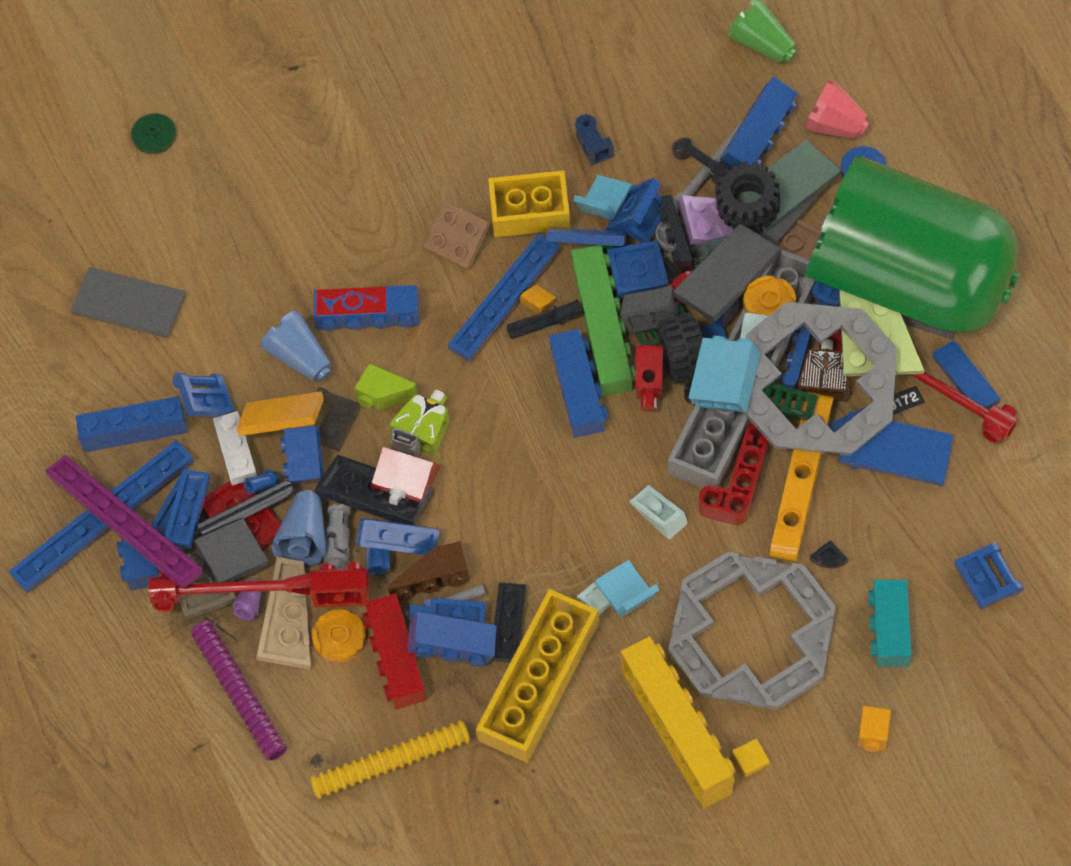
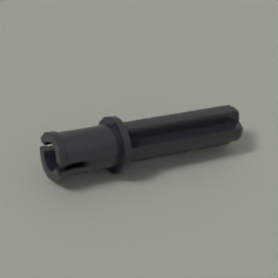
[506,299,583,339]

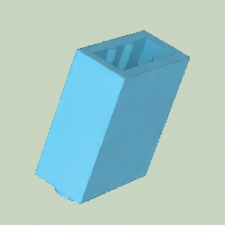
[689,336,761,413]

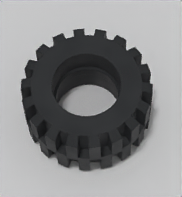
[715,161,781,232]
[657,313,703,384]

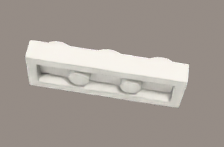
[213,411,257,485]

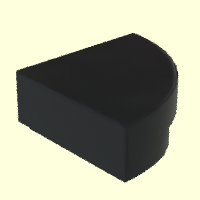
[809,540,848,569]

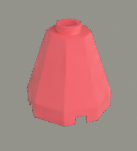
[804,79,869,139]

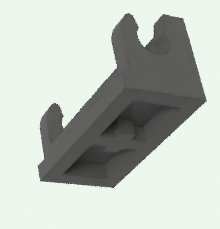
[620,286,680,333]

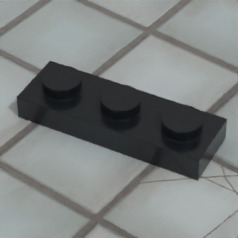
[658,195,692,273]

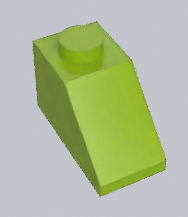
[354,363,417,410]

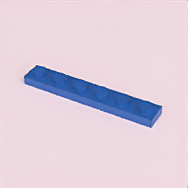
[448,233,560,362]

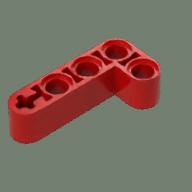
[699,423,769,525]

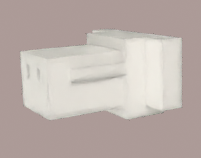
[389,487,406,505]

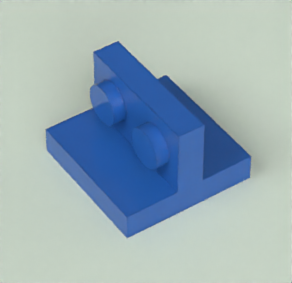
[606,178,662,243]

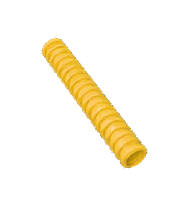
[310,720,470,799]

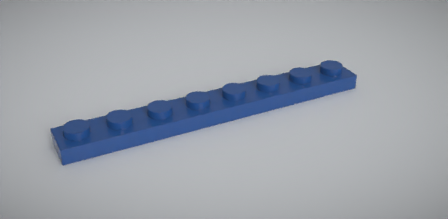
[9,440,194,593]

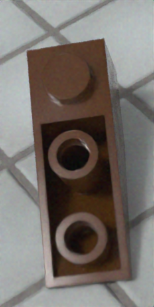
[388,541,470,600]

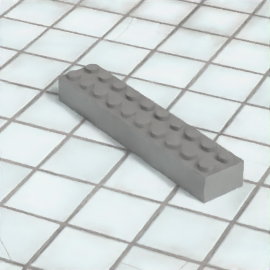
[668,250,816,488]

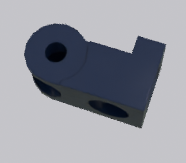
[575,114,614,166]

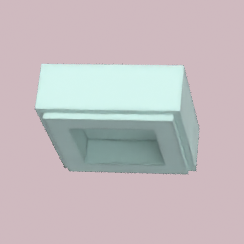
[577,582,611,615]

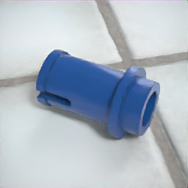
[244,470,280,494]

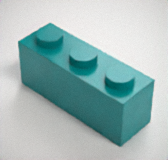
[868,579,911,667]

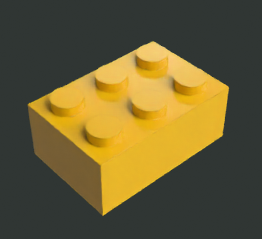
[488,170,570,238]

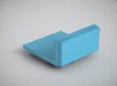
[573,175,633,220]
[594,560,659,618]

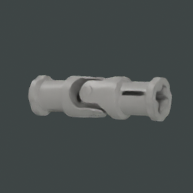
[324,504,351,569]

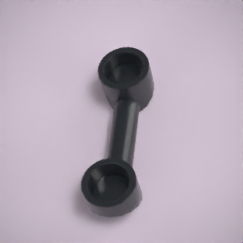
[672,137,730,185]

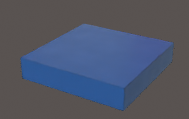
[607,240,669,299]

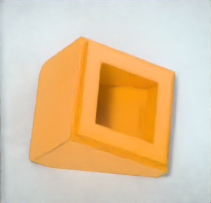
[520,284,557,314]

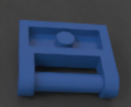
[173,373,235,417]
[954,543,1024,610]

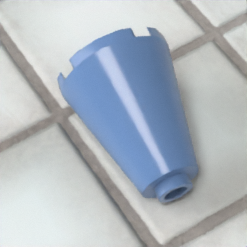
[260,310,331,382]
[272,490,326,567]

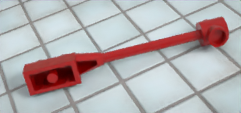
[828,328,1019,444]
[149,562,369,612]

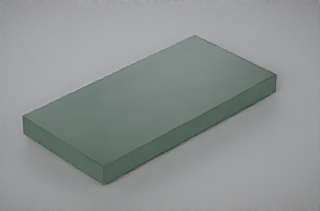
[735,140,841,233]

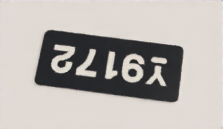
[893,386,925,415]

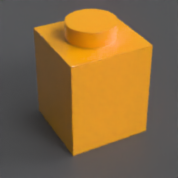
[858,706,891,752]

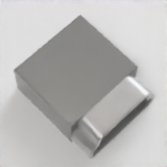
[390,428,421,458]

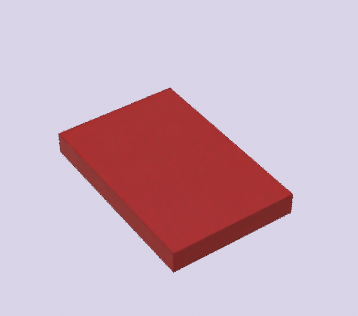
[202,481,281,550]

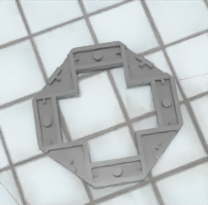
[743,302,897,456]
[668,552,836,710]

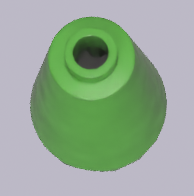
[727,0,797,64]

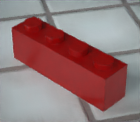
[362,593,427,710]

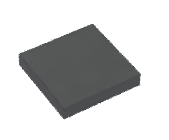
[195,518,268,582]

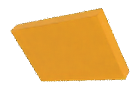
[236,391,324,436]

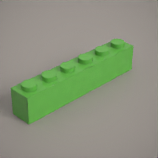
[571,245,636,396]

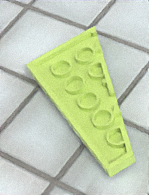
[839,290,924,376]

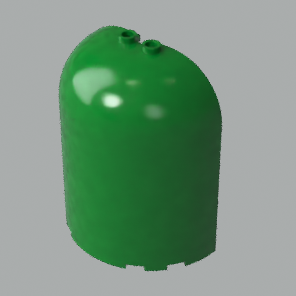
[805,155,1020,332]

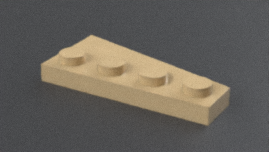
[256,557,311,670]

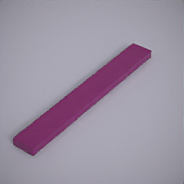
[45,455,203,590]

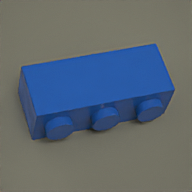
[407,612,496,667]

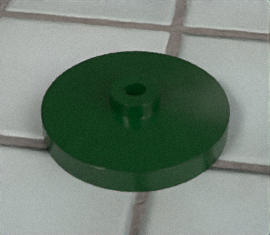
[131,113,176,154]

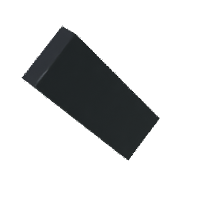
[491,582,526,663]

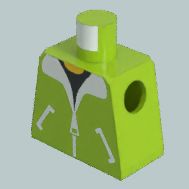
[389,390,449,456]

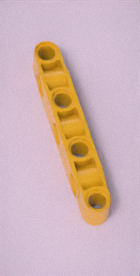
[769,392,834,562]

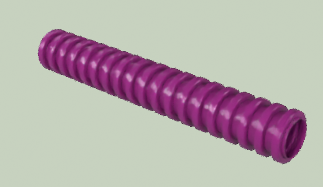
[190,621,287,761]

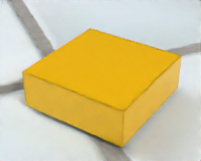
[732,738,770,777]

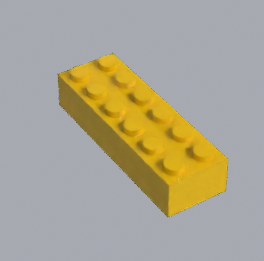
[476,589,600,763]
[620,636,735,809]

